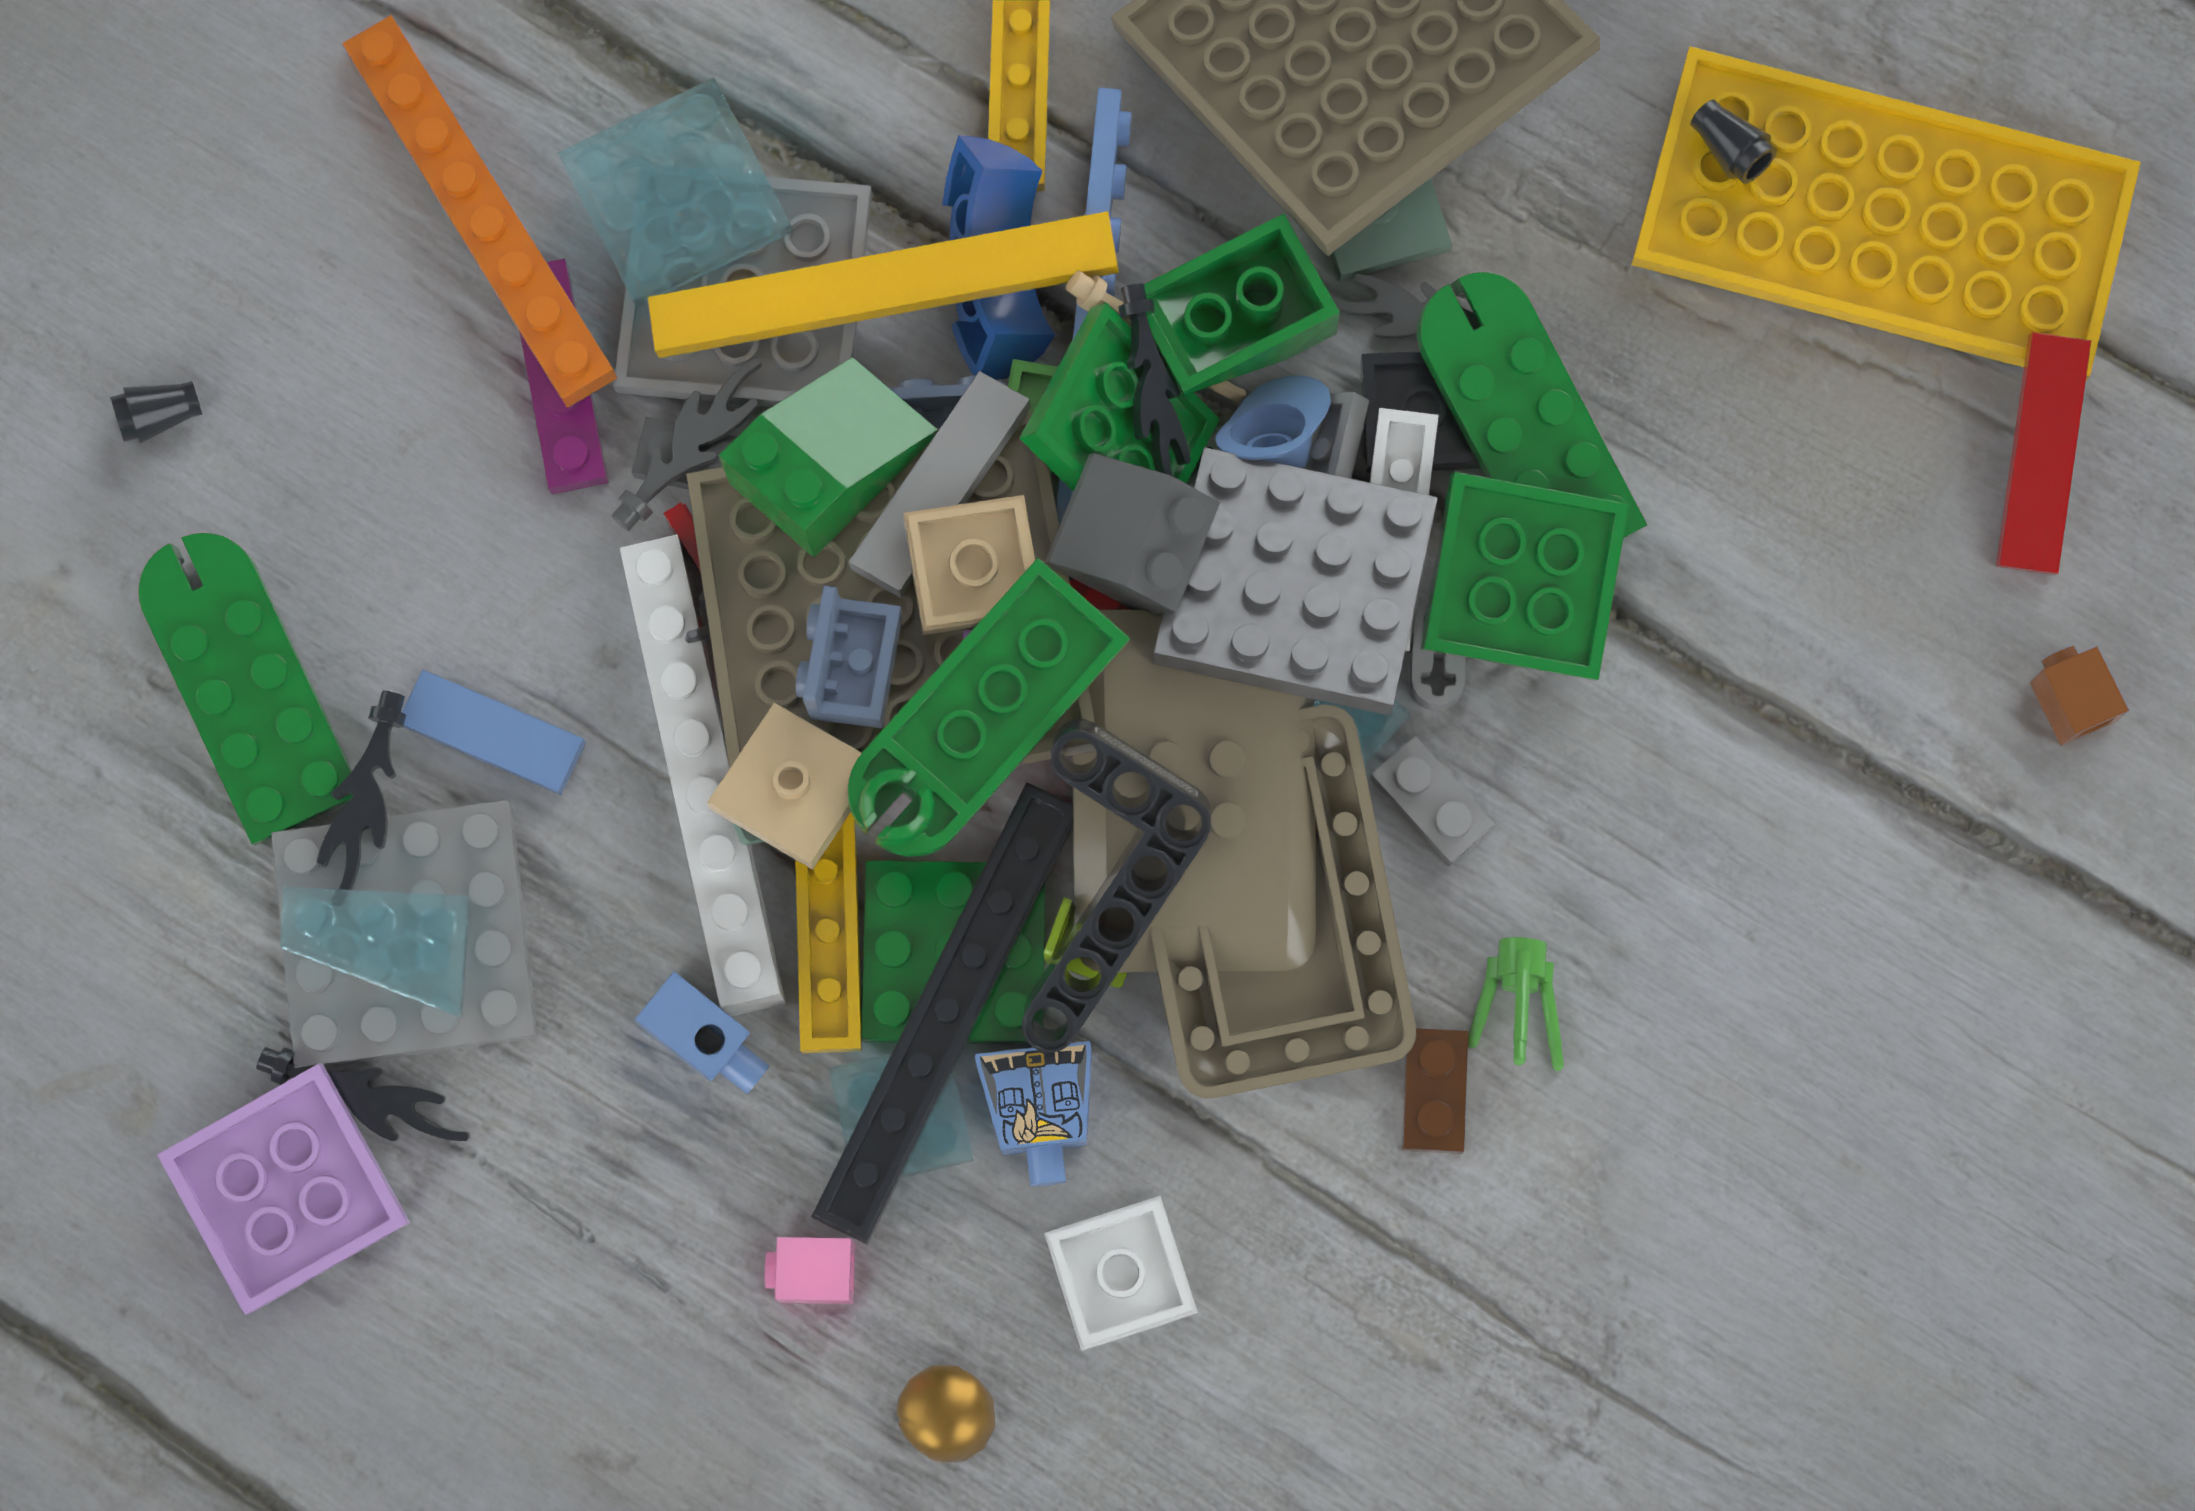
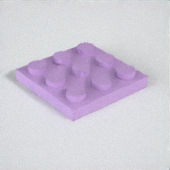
[157,1064,411,1315]

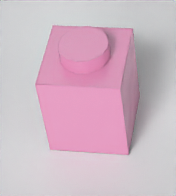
[765,1237,855,1304]

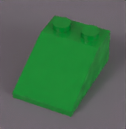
[1144,213,1340,396]
[719,357,938,558]

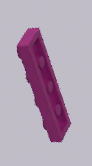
[519,258,609,495]

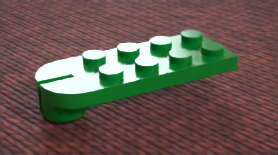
[1417,272,1647,538]
[138,533,353,846]
[847,558,1130,857]

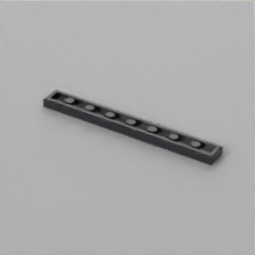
[811,782,1073,1245]

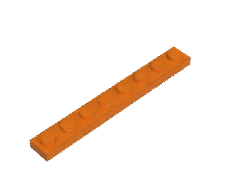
[342,15,618,408]

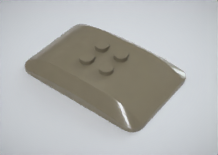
[1072,610,1316,973]
[1150,705,1416,1098]

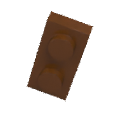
[1402,1028,1468,1154]

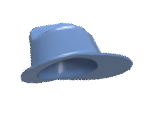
[1216,376,1331,469]

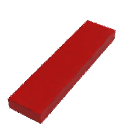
[1996,332,2092,575]

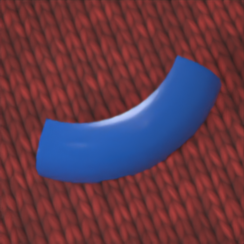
[942,135,1055,380]

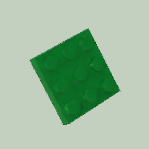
[1019,302,1219,492]
[1420,472,1629,681]
[862,861,1046,1044]

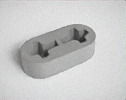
[1410,598,1466,711]

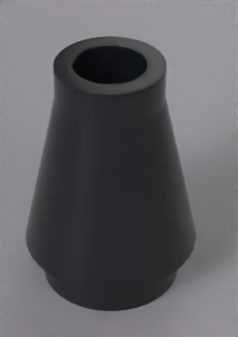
[1690,99,1777,184]
[110,381,202,444]

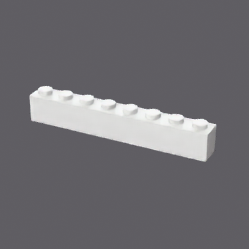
[620,534,787,1017]

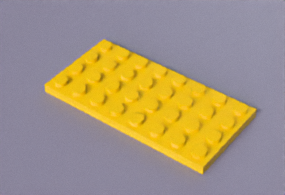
[1631,46,2141,381]

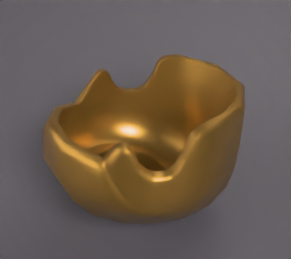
[897,1365,995,1463]

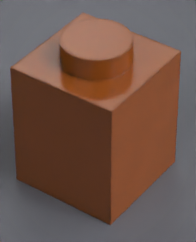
[2030,646,2129,746]

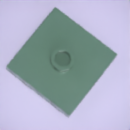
[1331,178,1452,282]

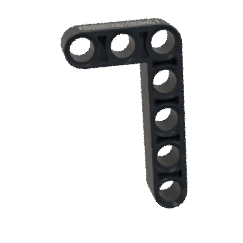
[1022,719,1211,1053]

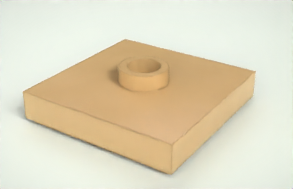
[903,495,1035,635]
[707,703,861,869]

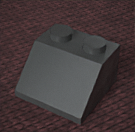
[1044,453,1221,614]

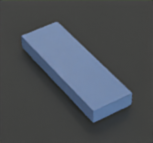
[402,669,586,795]

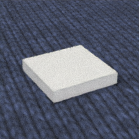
[1044,1196,1198,1352]

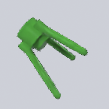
[1468,937,1564,1071]

